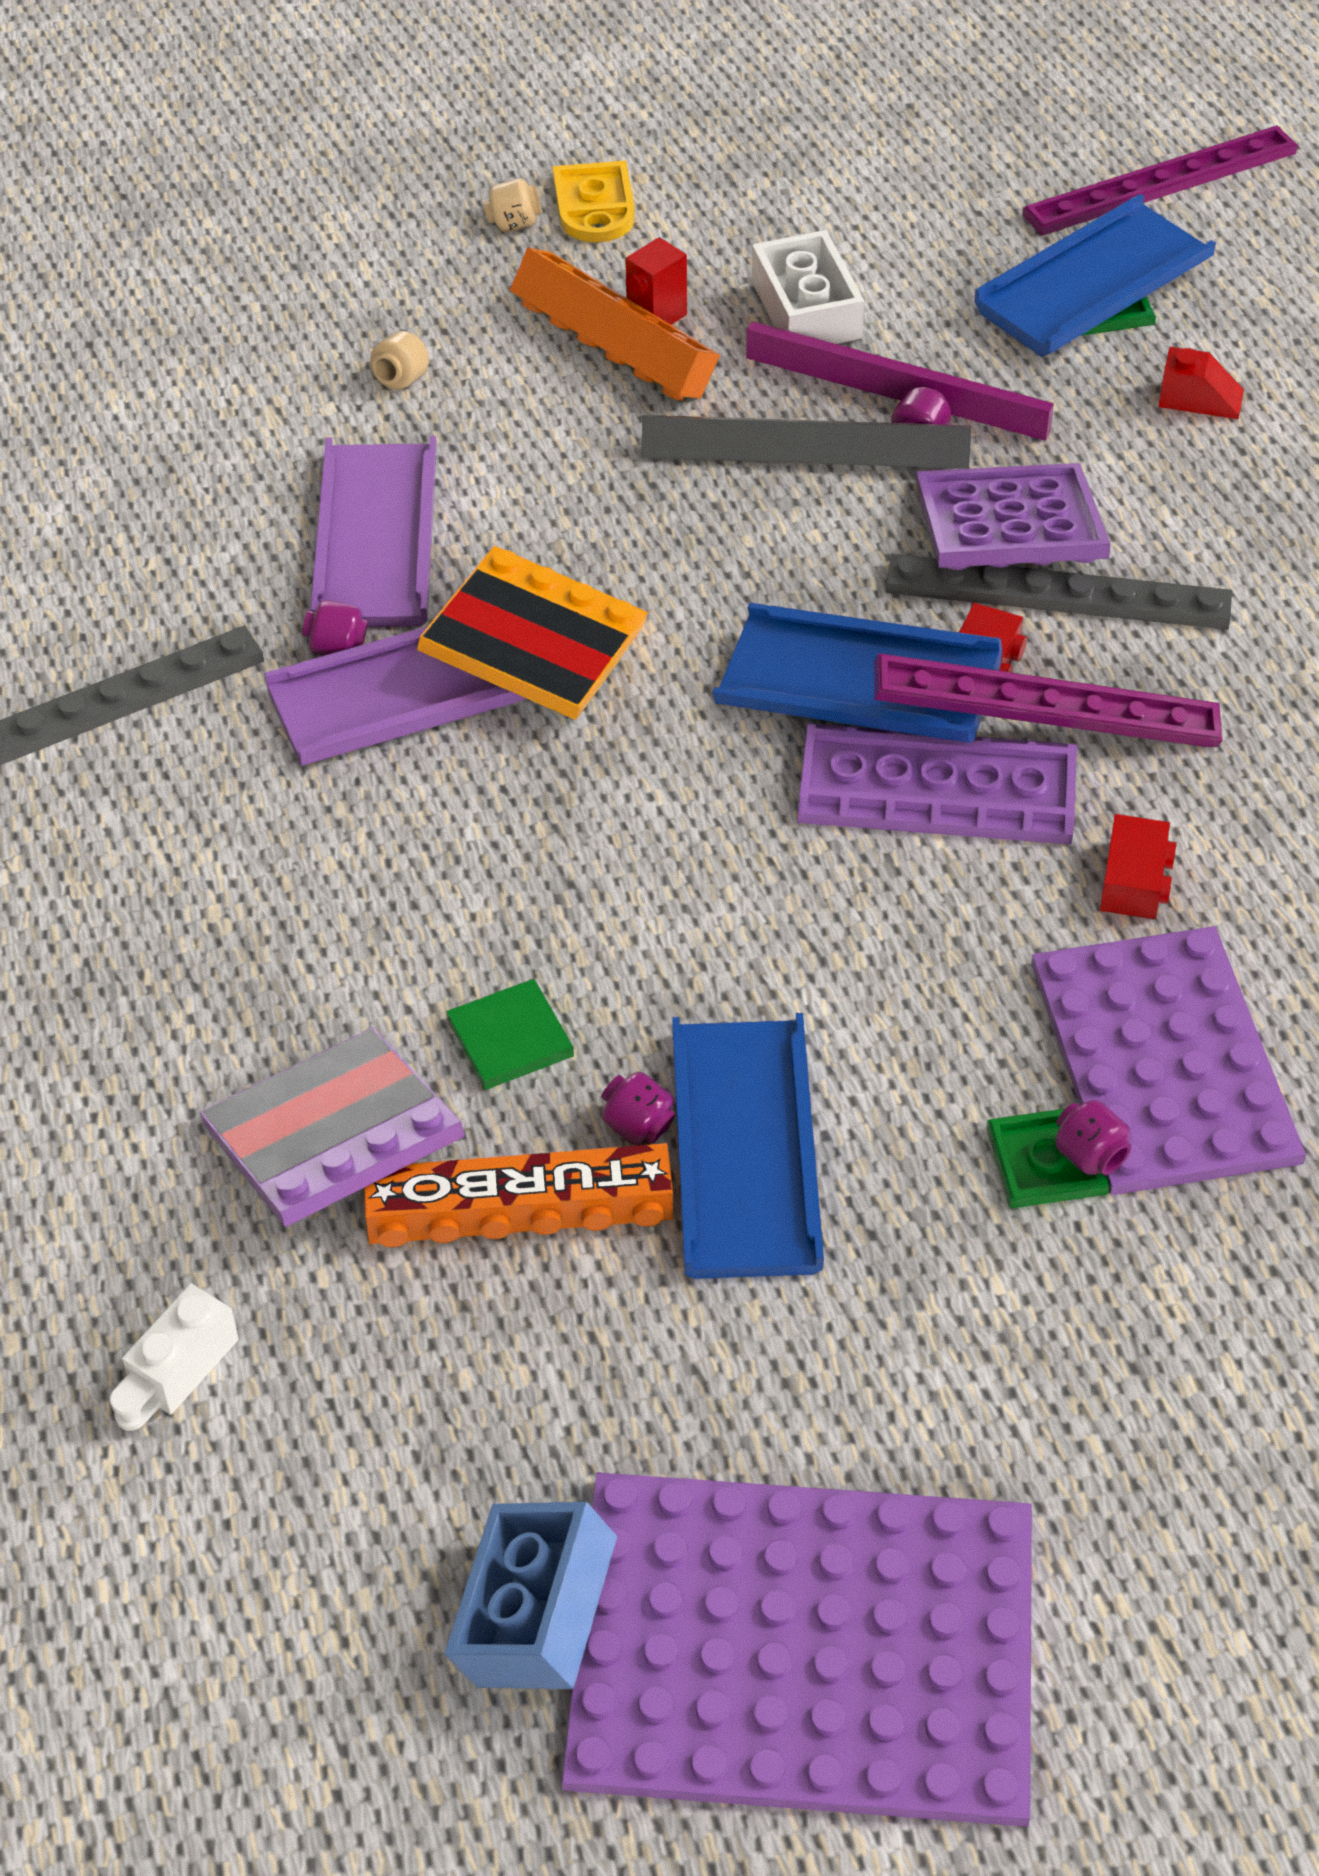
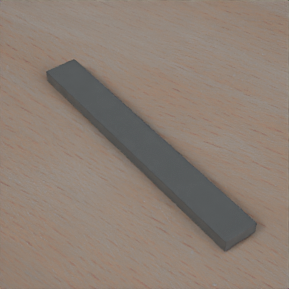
[642,415,971,469]

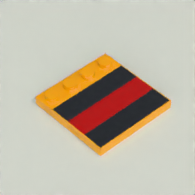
[417,545,648,720]

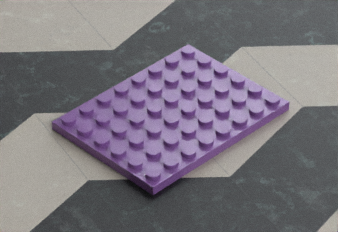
[562,1472,1032,1827]

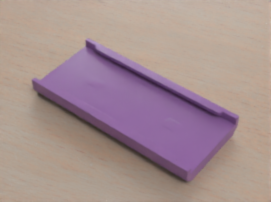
[310,436,437,627]
[264,626,527,766]
[798,724,1077,845]

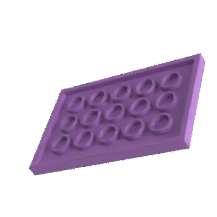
[1031,926,1306,1196]

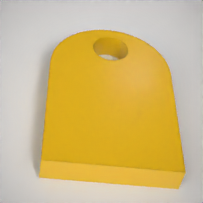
[553,160,635,243]

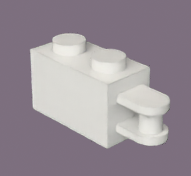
[110,1283,239,1431]

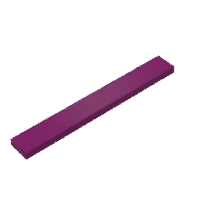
[1022,125,1298,236]
[746,321,1054,441]
[874,653,1223,747]

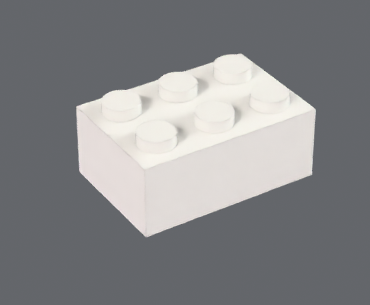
[752,230,865,344]

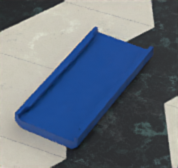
[974,194,1216,357]
[712,602,1002,743]
[672,1013,824,1279]

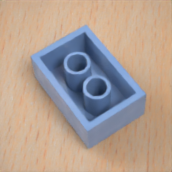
[444,1502,617,1689]

